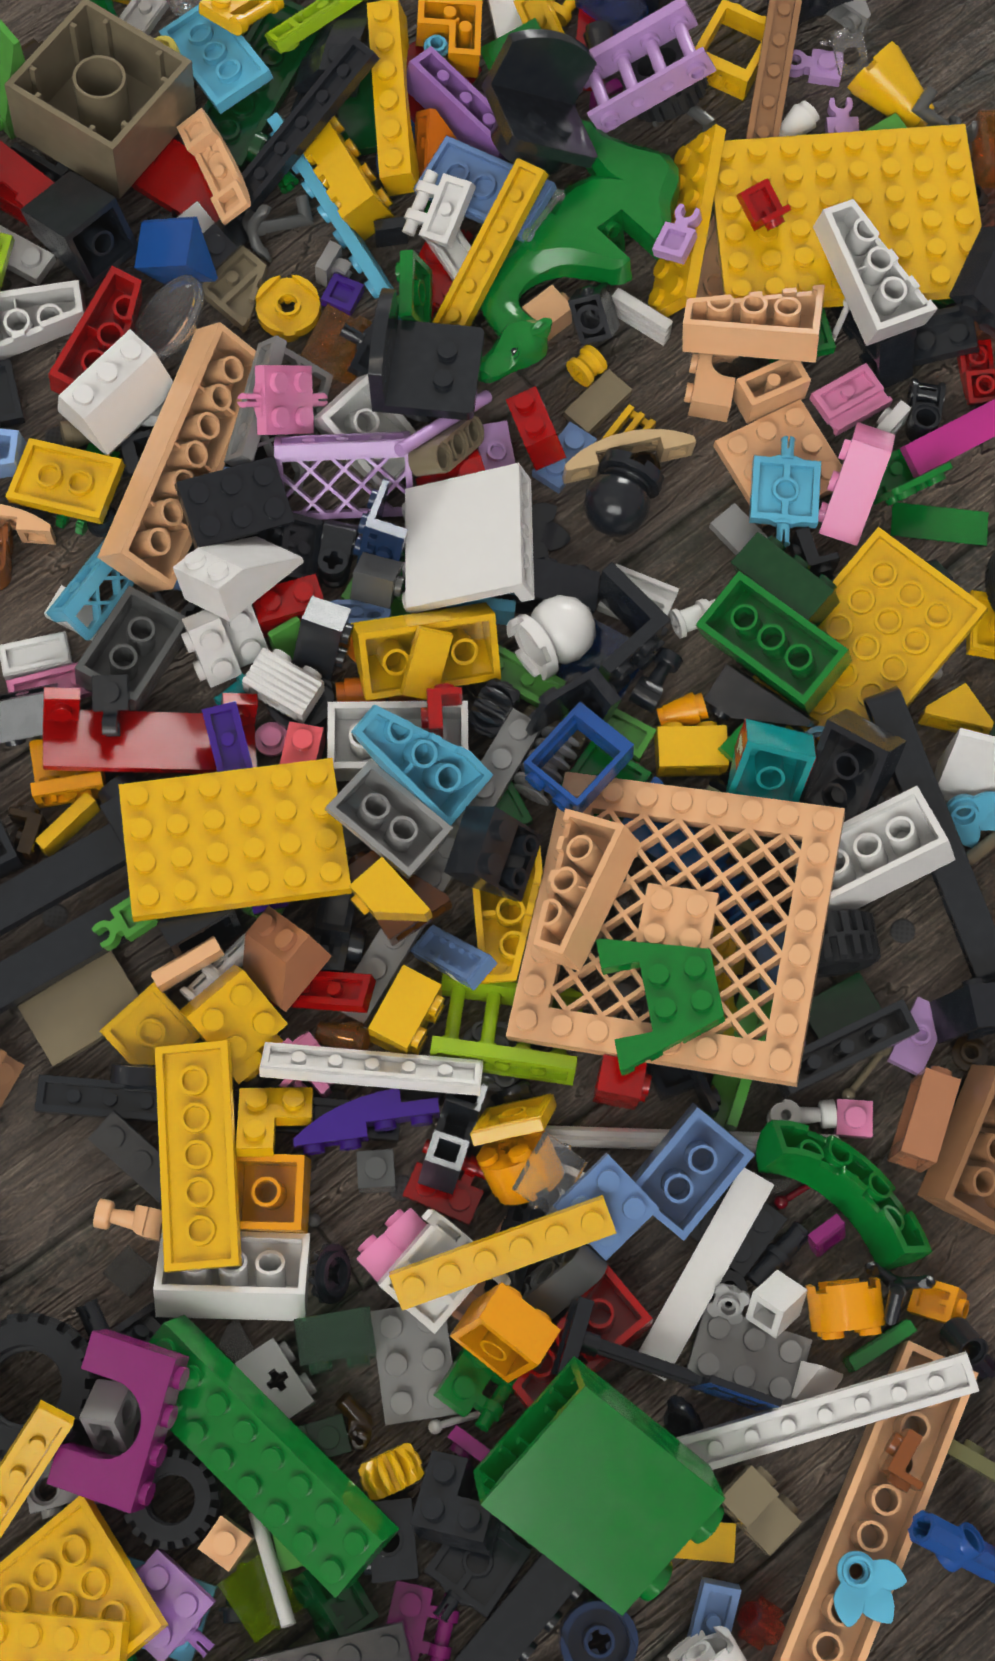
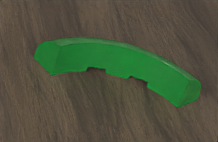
[756,1119,932,1270]

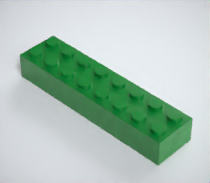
[148,1314,399,1598]

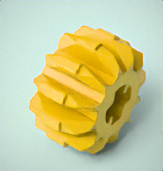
[358,1443,424,1501]

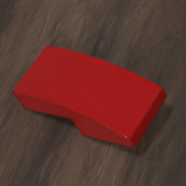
[957,339,995,405]

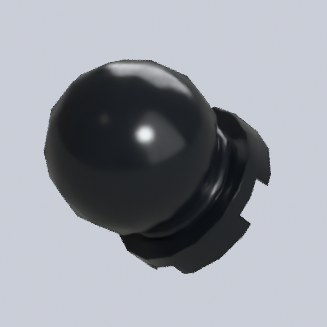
[583,449,664,537]

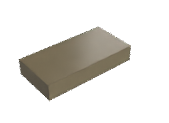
[563,369,633,434]

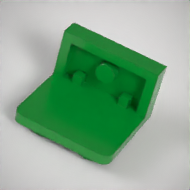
[873,449,953,506]

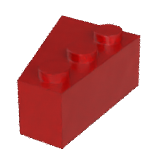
[0,140,55,226]

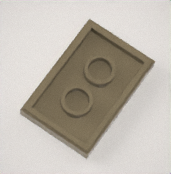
[17,951,138,1068]

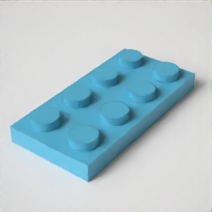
[159,4,273,114]

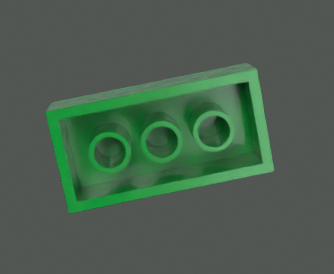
[696,571,852,715]

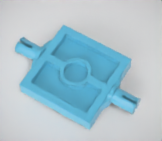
[749,436,821,547]

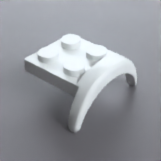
[377,1209,511,1334]

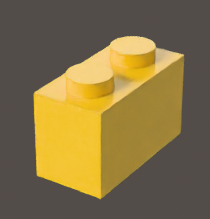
[654,721,729,777]

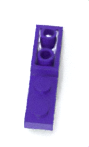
[293,1089,440,1156]

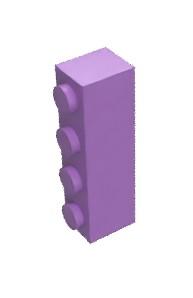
[407,46,508,161]

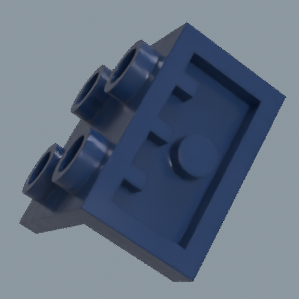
[353,479,408,565]

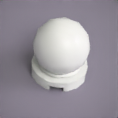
[506,595,596,681]

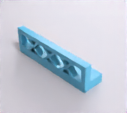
[46,539,134,640]

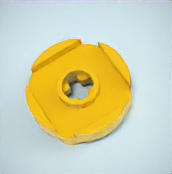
[255,275,321,342]

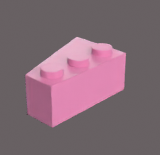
[818,422,896,546]

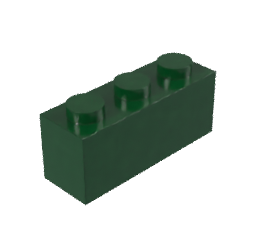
[731,532,840,627]

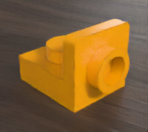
[907,1275,970,1324]

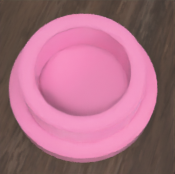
[255,722,287,757]

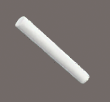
[249,1513,296,1628]

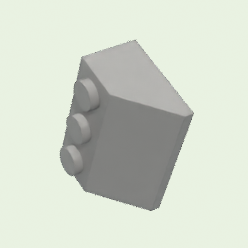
[325,759,453,879]

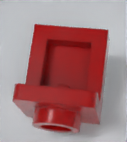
[736,178,792,231]
[420,683,462,739]

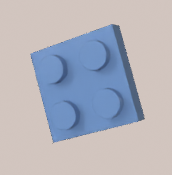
[553,1153,660,1261]

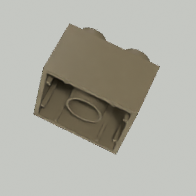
[4,0,196,199]

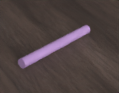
[394,390,492,457]

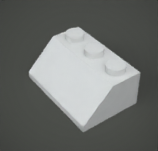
[58,329,173,456]

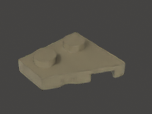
[197,246,268,332]

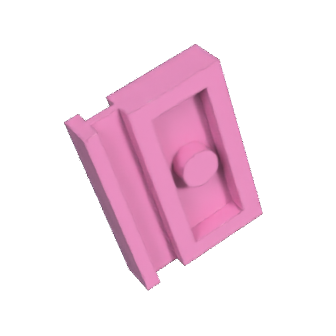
[810,363,893,436]

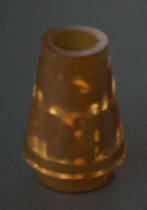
[315,1021,370,1050]

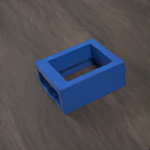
[524,702,634,813]

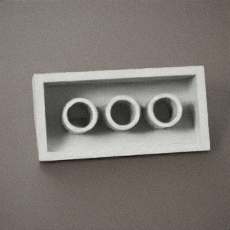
[788,786,955,911]
[153,1230,310,1321]

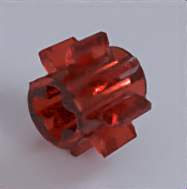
[736,1596,785,1651]

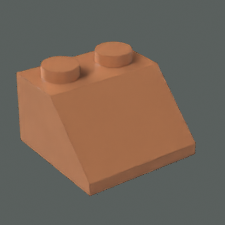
[243,905,332,1012]

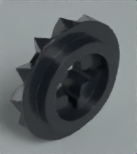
[308,1244,351,1304]

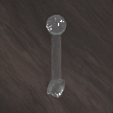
[522,189,565,242]

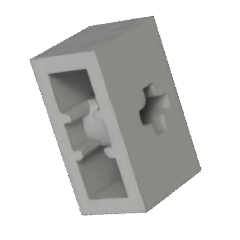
[235,1337,317,1420]

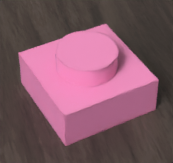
[834,1099,873,1139]

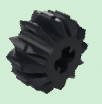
[468,678,520,739]

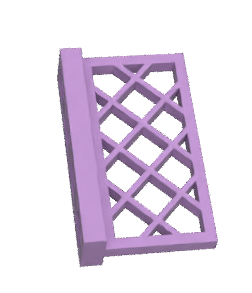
[274,431,413,520]

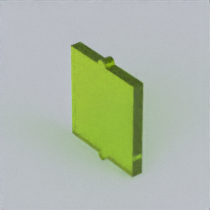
[217,1554,303,1643]

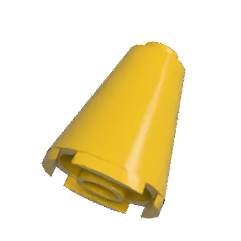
[847,41,934,128]

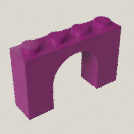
[46,1329,190,1514]

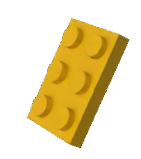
[5,438,125,524]

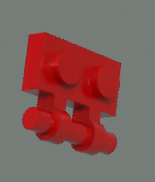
[402,1139,486,1226]

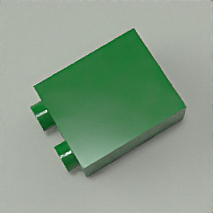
[473,1356,726,1616]

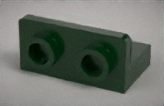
[291,1570,379,1640]

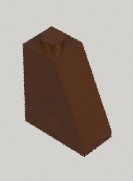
[348,850,453,946]

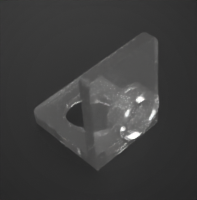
[820,27,869,77]

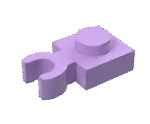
[789,49,844,87]
[825,97,859,134]
[652,203,702,265]

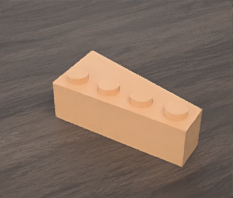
[682,285,825,363]
[533,808,641,971]

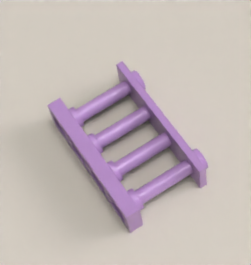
[584,0,717,133]

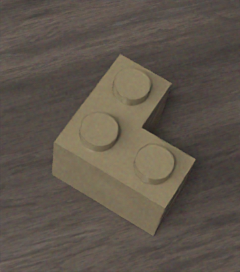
[721,1465,802,1556]

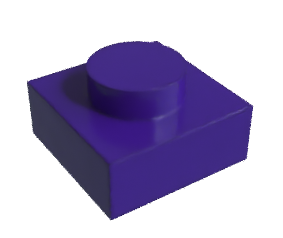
[321,272,364,318]

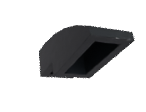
[314,892,357,972]

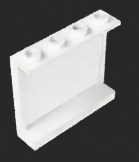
[402,463,535,614]

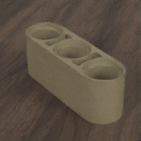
[408,416,484,477]

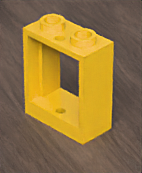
[695,0,766,101]

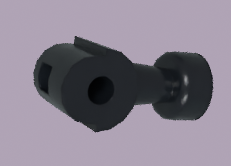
[629,647,683,714]

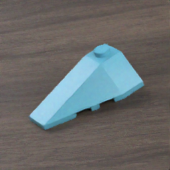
[351,705,493,826]

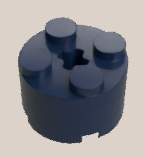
[558,1598,639,1661]

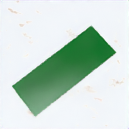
[891,502,989,546]

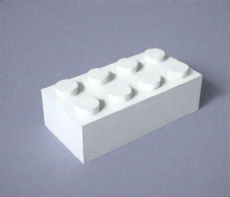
[327,701,468,781]

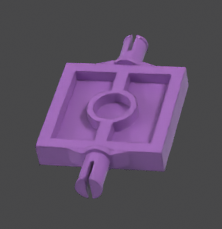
[134,1548,216,1661]

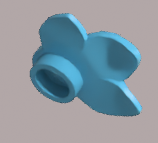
[946,791,995,848]
[833,1551,907,1627]

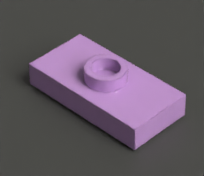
[478,420,516,470]
[887,997,937,1075]

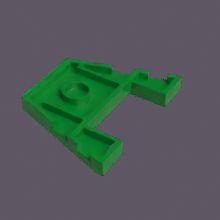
[596,939,725,1076]

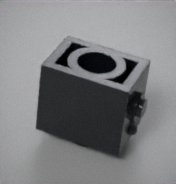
[568,282,620,345]

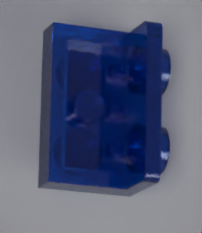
[575,0,648,35]

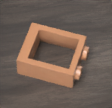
[887,1066,961,1173]

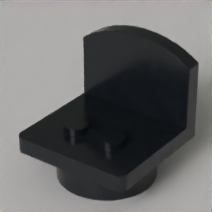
[482,29,598,175]
[368,288,484,423]

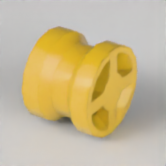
[566,344,608,387]

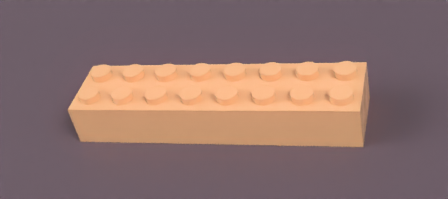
[97,322,256,593]

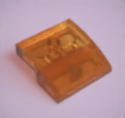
[300,303,372,385]

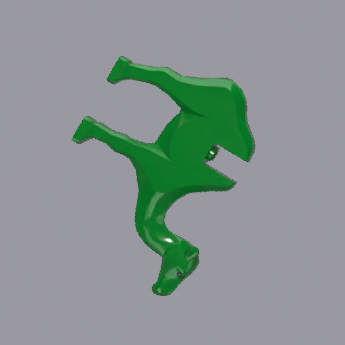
[479,120,680,383]

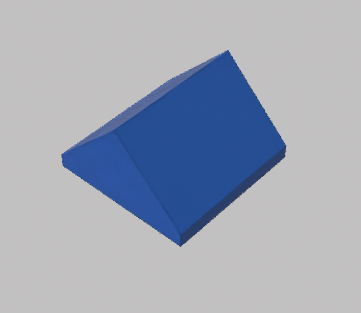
[134,217,218,284]

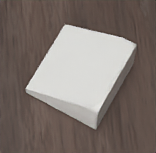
[791,1361,843,1401]

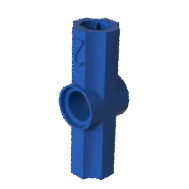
[908,1510,995,1583]

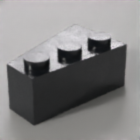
[830,306,917,389]

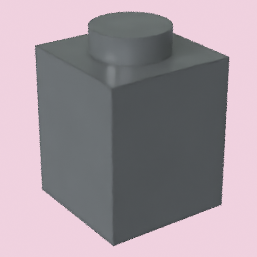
[350,552,405,609]
[356,1149,396,1194]

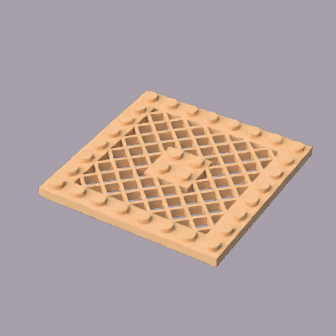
[506,772,845,1087]

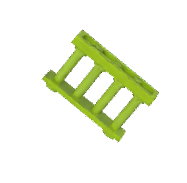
[430,973,583,1086]

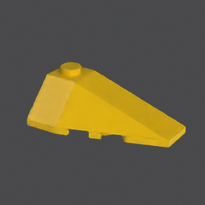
[472,847,543,984]

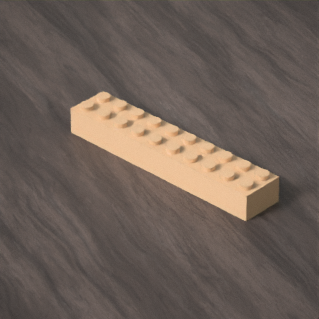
[772,1340,979,1661]

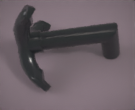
[864,1262,936,1327]

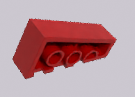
[48,265,143,394]
[512,1264,653,1409]

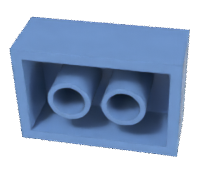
[631,1103,755,1241]

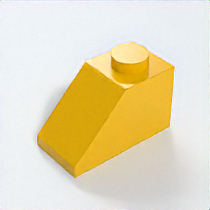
[349,857,433,922]

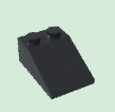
[799,709,907,822]

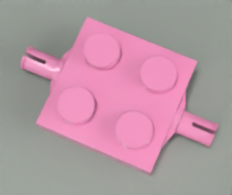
[237,365,328,435]

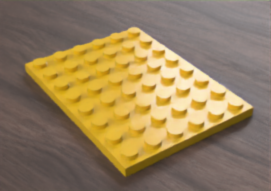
[713,124,982,308]

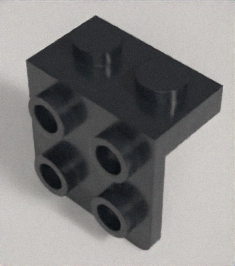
[526,667,622,736]

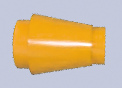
[656,692,709,726]

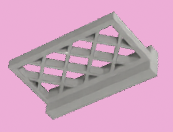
[224,335,334,495]

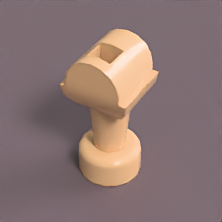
[93,1198,162,1241]

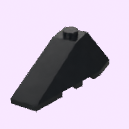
[294,0,380,97]

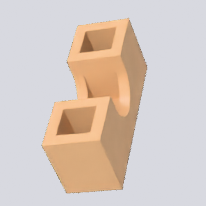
[684,353,739,422]

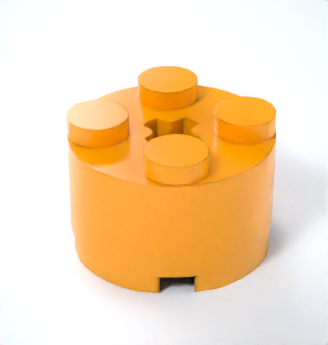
[476,1131,562,1205]
[805,1277,886,1340]

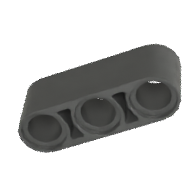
[521,1244,607,1320]

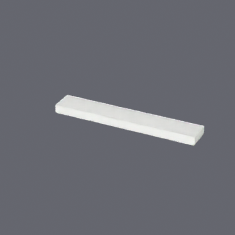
[259,1042,483,1096]
[638,1167,774,1381]

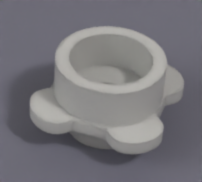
[707,1283,750,1324]

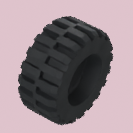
[0,1312,102,1459]

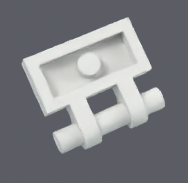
[402,169,476,248]

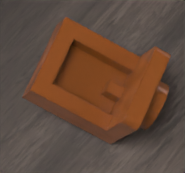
[880,1428,924,1493]

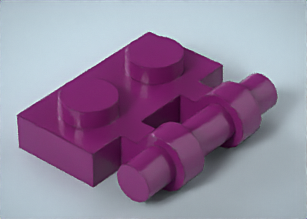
[387,1580,460,1661]

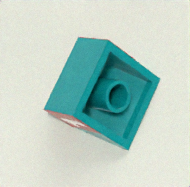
[726,718,817,802]

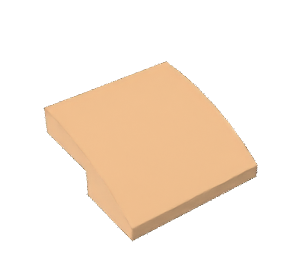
[151,936,225,992]

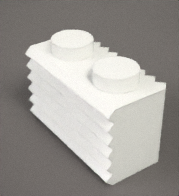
[242,648,325,724]

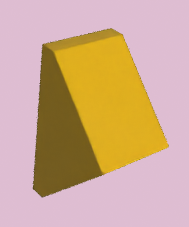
[918,683,994,735]

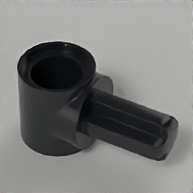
[939,1317,995,1379]

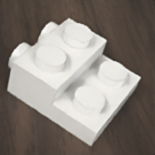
[181,604,269,688]

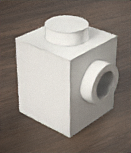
[745,1270,807,1339]

